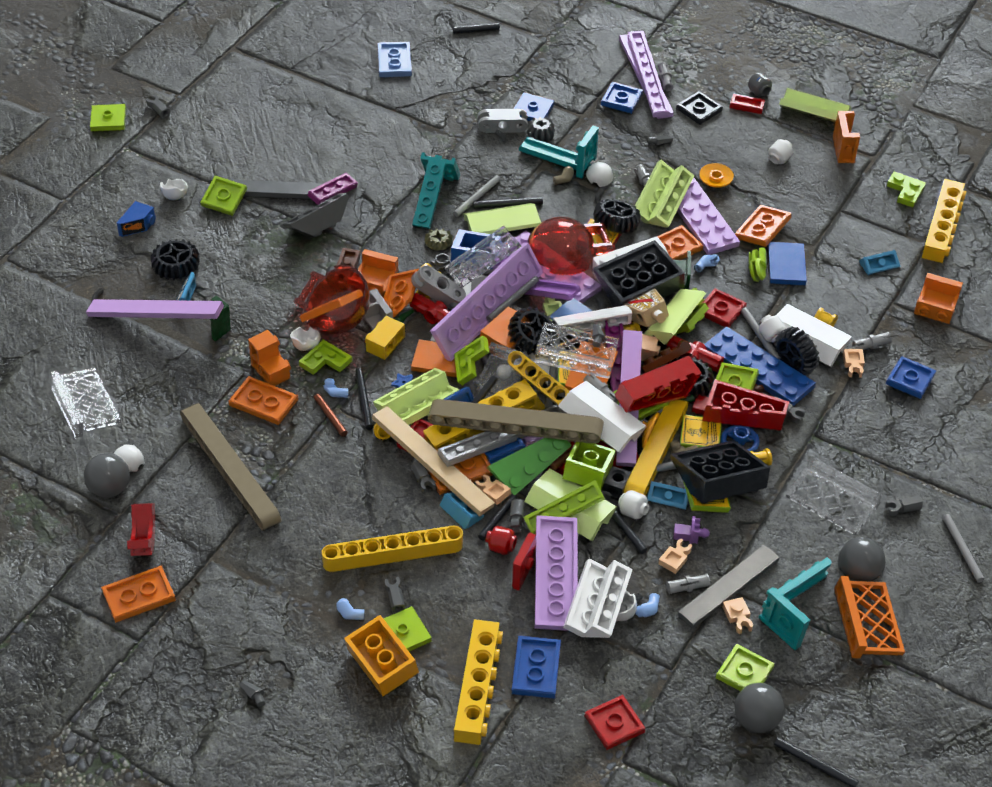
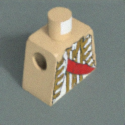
[625,288,669,327]

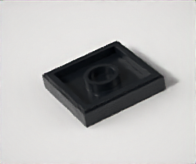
[676,91,723,125]

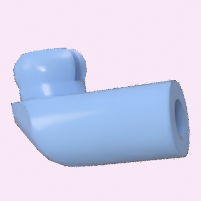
[694,254,720,272]
[323,378,349,398]

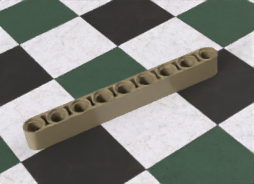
[428,399,604,443]
[180,403,281,531]

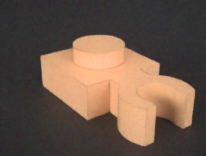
[843,349,865,378]
[475,475,511,505]
[658,539,692,574]
[722,597,753,634]

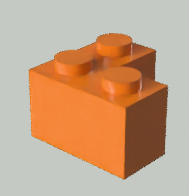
[248,330,291,386]

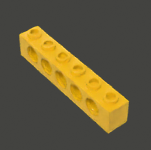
[922,179,966,263]
[423,379,538,451]
[454,619,503,745]

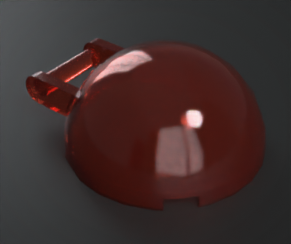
[527,217,615,275]
[293,265,370,334]

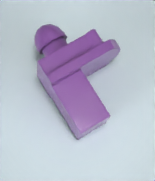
[673,516,710,544]

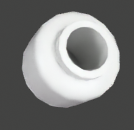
[768,139,793,164]
[759,315,786,343]
[618,490,649,520]

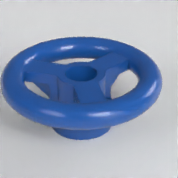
[721,425,760,452]

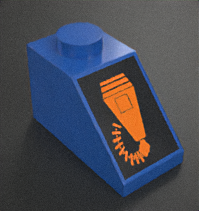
[117,201,156,237]

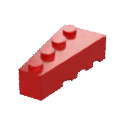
[615,356,701,413]
[702,379,790,430]

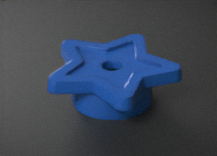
[391,373,413,388]

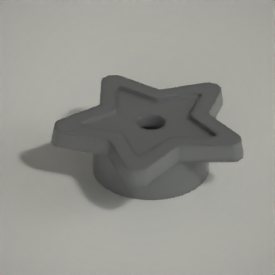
[430,253,452,271]

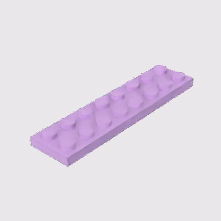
[430,243,544,361]

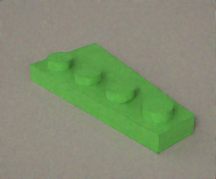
[487,438,572,495]

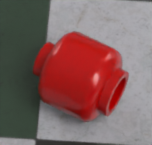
[485,526,517,555]

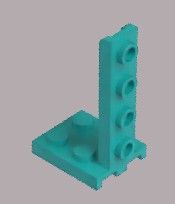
[519,126,599,178]
[412,152,460,229]
[758,557,832,650]

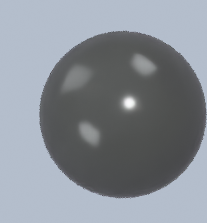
[84,453,130,498]
[838,537,886,582]
[734,683,785,733]

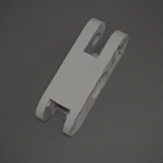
[478,109,528,133]
[411,265,466,309]

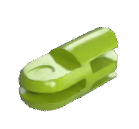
[748,247,767,282]

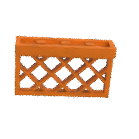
[834,576,905,658]

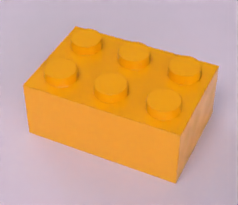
[344,615,419,696]

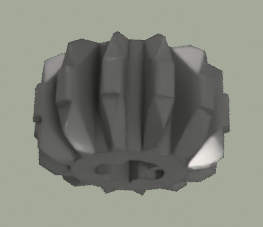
[527,117,555,142]

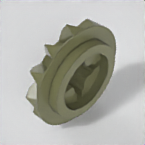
[425,228,453,250]

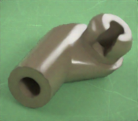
[553,166,574,185]
[670,440,697,454]

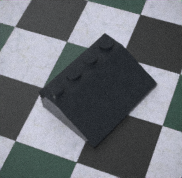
[593,240,685,307]
[670,440,770,503]

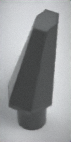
[648,136,673,146]
[592,324,606,348]
[239,681,266,707]

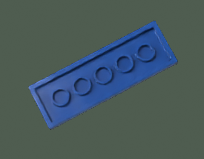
[704,326,816,406]

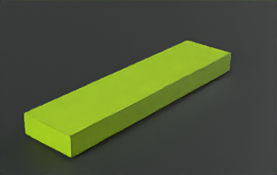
[523,480,605,535]

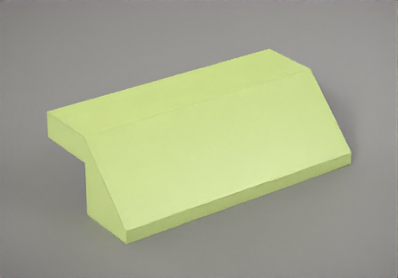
[779,88,851,122]
[635,160,695,228]
[464,203,541,234]
[644,289,706,345]
[373,368,460,425]
[524,469,617,541]

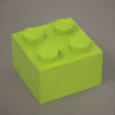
[562,441,616,490]

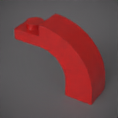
[127,503,155,556]

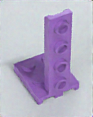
[491,241,581,301]

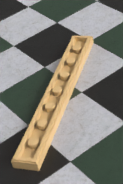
[372,406,495,517]

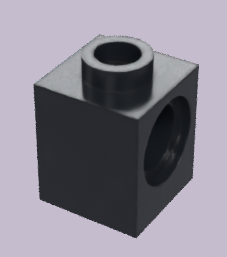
[603,466,631,501]

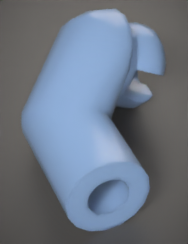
[636,593,660,617]
[336,598,365,620]

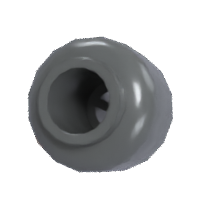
[748,73,772,97]

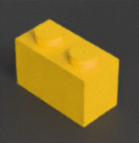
[365,316,405,360]

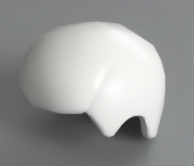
[586,162,613,187]
[160,179,188,200]
[290,327,321,351]
[114,445,144,472]
[616,591,637,621]

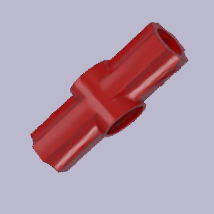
[410,293,450,324]
[667,336,724,372]

